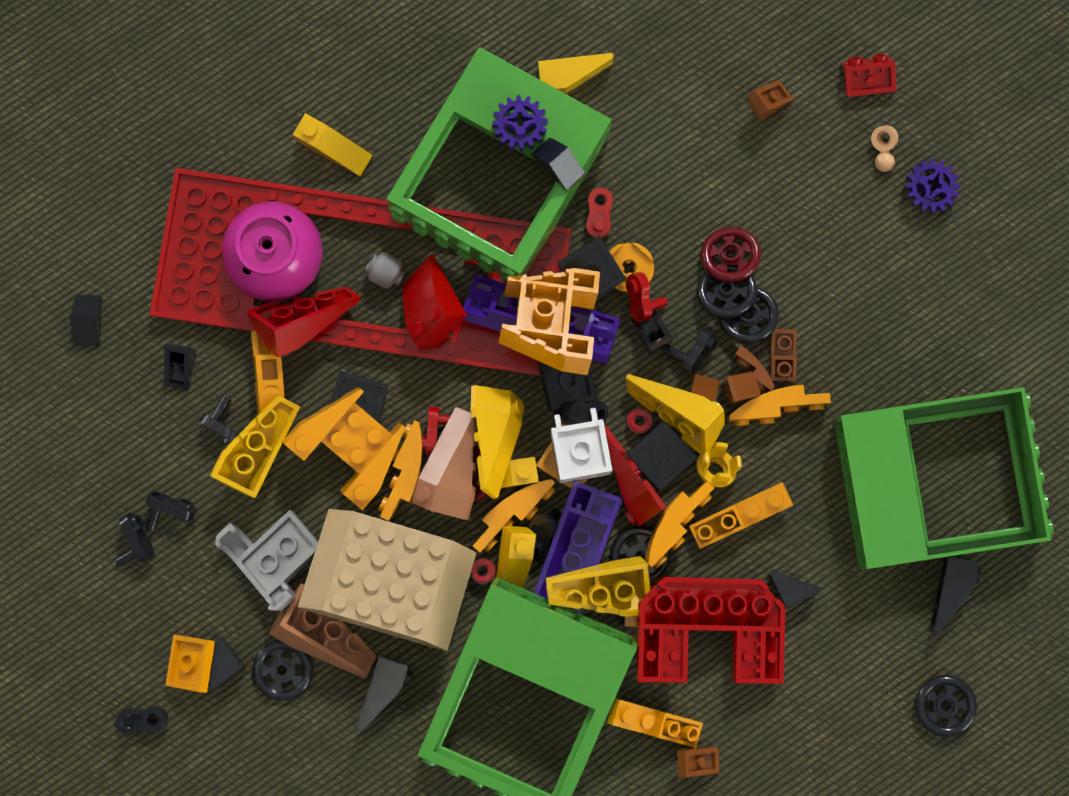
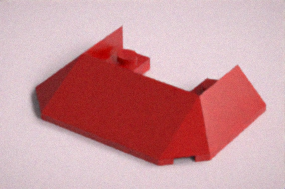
[636,577,785,684]

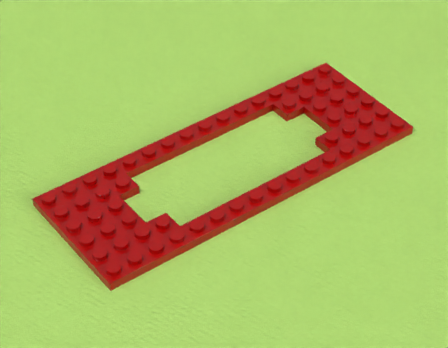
[149,168,572,377]

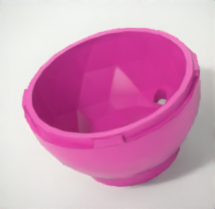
[222,201,323,302]

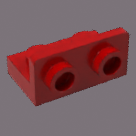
[841,54,897,97]

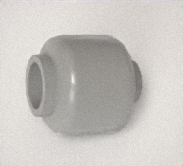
[365,252,404,289]

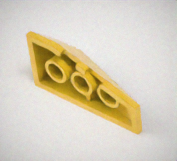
[625,374,725,456]
[471,385,524,499]
[210,395,300,498]
[545,556,650,617]

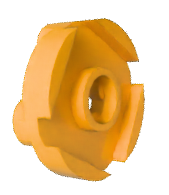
[610,243,654,294]

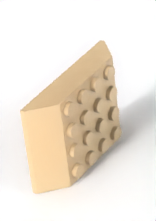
[298,509,476,652]

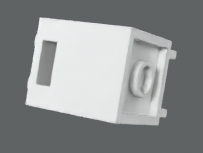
[551,408,612,483]

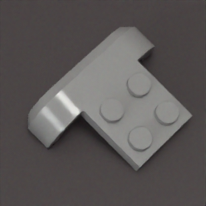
[215,510,318,611]

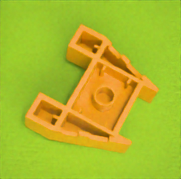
[498,268,600,375]
[282,387,405,510]

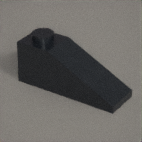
[929,556,981,633]
[356,656,413,733]

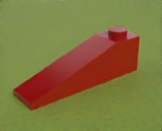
[247,287,361,357]
[604,425,666,526]

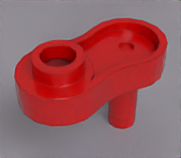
[586,187,613,238]
[626,272,668,323]
[422,406,451,457]

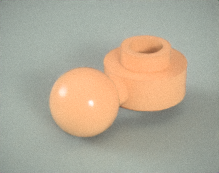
[871,125,898,172]

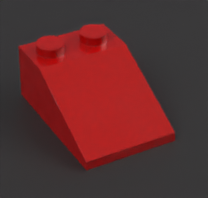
[402,255,467,347]

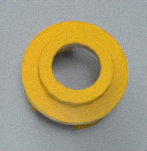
[697,442,742,487]

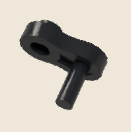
[664,328,718,377]
[199,395,239,445]
[553,400,608,425]
[145,491,197,531]
[530,508,560,561]
[115,512,155,567]
[114,706,168,735]

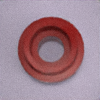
[627,408,652,434]
[470,559,495,584]

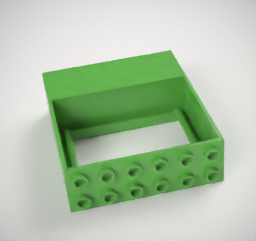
[386,47,612,283]
[834,387,1054,570]
[417,577,637,796]

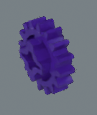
[492,95,548,152]
[904,159,961,214]

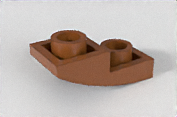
[770,328,797,382]
[733,346,775,393]

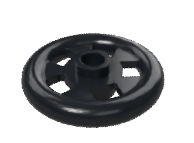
[697,264,757,318]
[719,286,779,344]
[610,525,671,585]
[252,640,313,701]
[915,675,977,737]

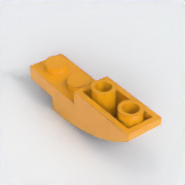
[251,331,284,414]
[727,385,831,426]
[378,420,423,522]
[473,479,556,553]
[645,481,714,569]
[689,482,794,549]
[606,698,703,748]

